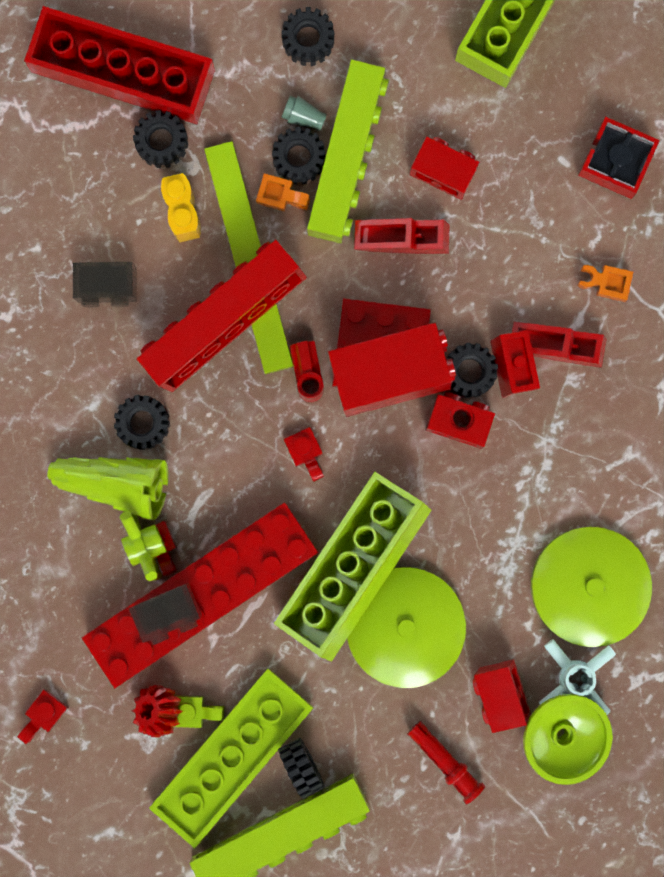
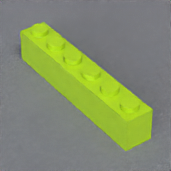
[307,59,389,244]
[189,773,370,877]

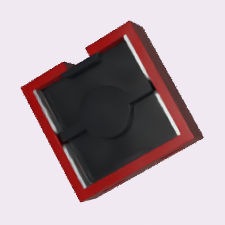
[578,116,660,199]

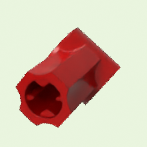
[289,341,324,402]

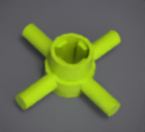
[120,511,167,581]

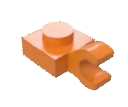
[256,173,311,212]

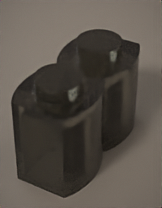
[128,583,203,645]

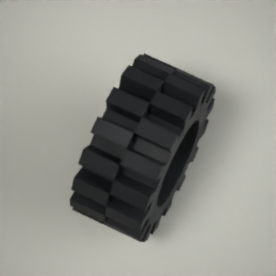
[282,7,334,66]
[133,110,188,168]
[272,127,325,185]
[446,343,498,398]
[114,395,170,450]
[278,738,325,799]

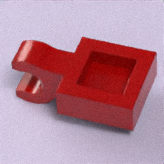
[283,427,324,482]
[154,521,177,576]
[17,689,69,744]

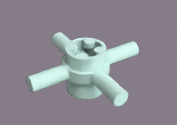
[539,639,616,715]

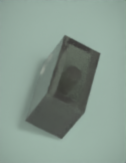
[73,262,137,308]

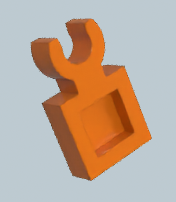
[577,265,634,302]

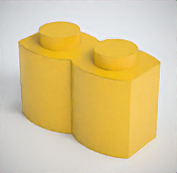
[161,173,201,242]

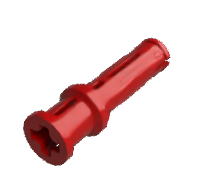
[407,721,486,805]

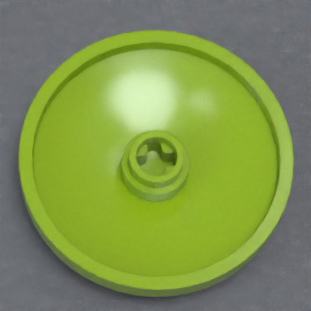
[531,527,652,647]
[347,567,466,688]

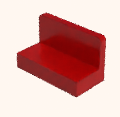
[490,330,540,398]

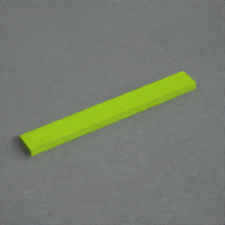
[204,141,293,375]

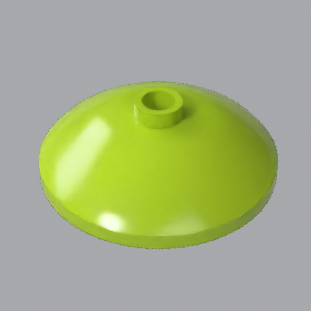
[523,694,613,785]

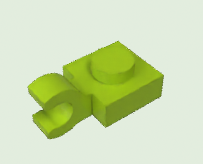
[173,695,225,728]

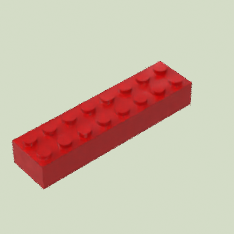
[81,502,318,689]

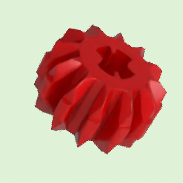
[131,685,183,738]

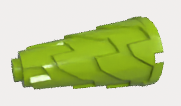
[47,457,169,520]

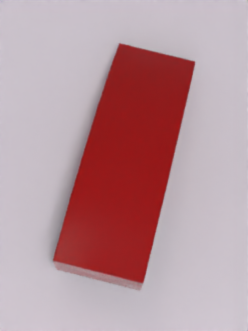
[354,218,450,254]
[512,321,607,368]

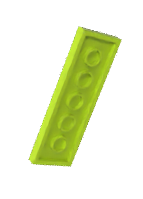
[149,668,314,849]

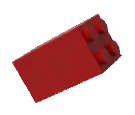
[328,322,456,417]

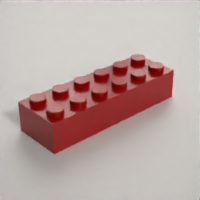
[24,6,215,125]
[136,240,307,393]

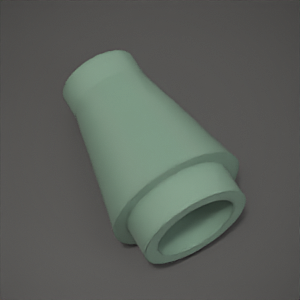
[281,95,327,131]

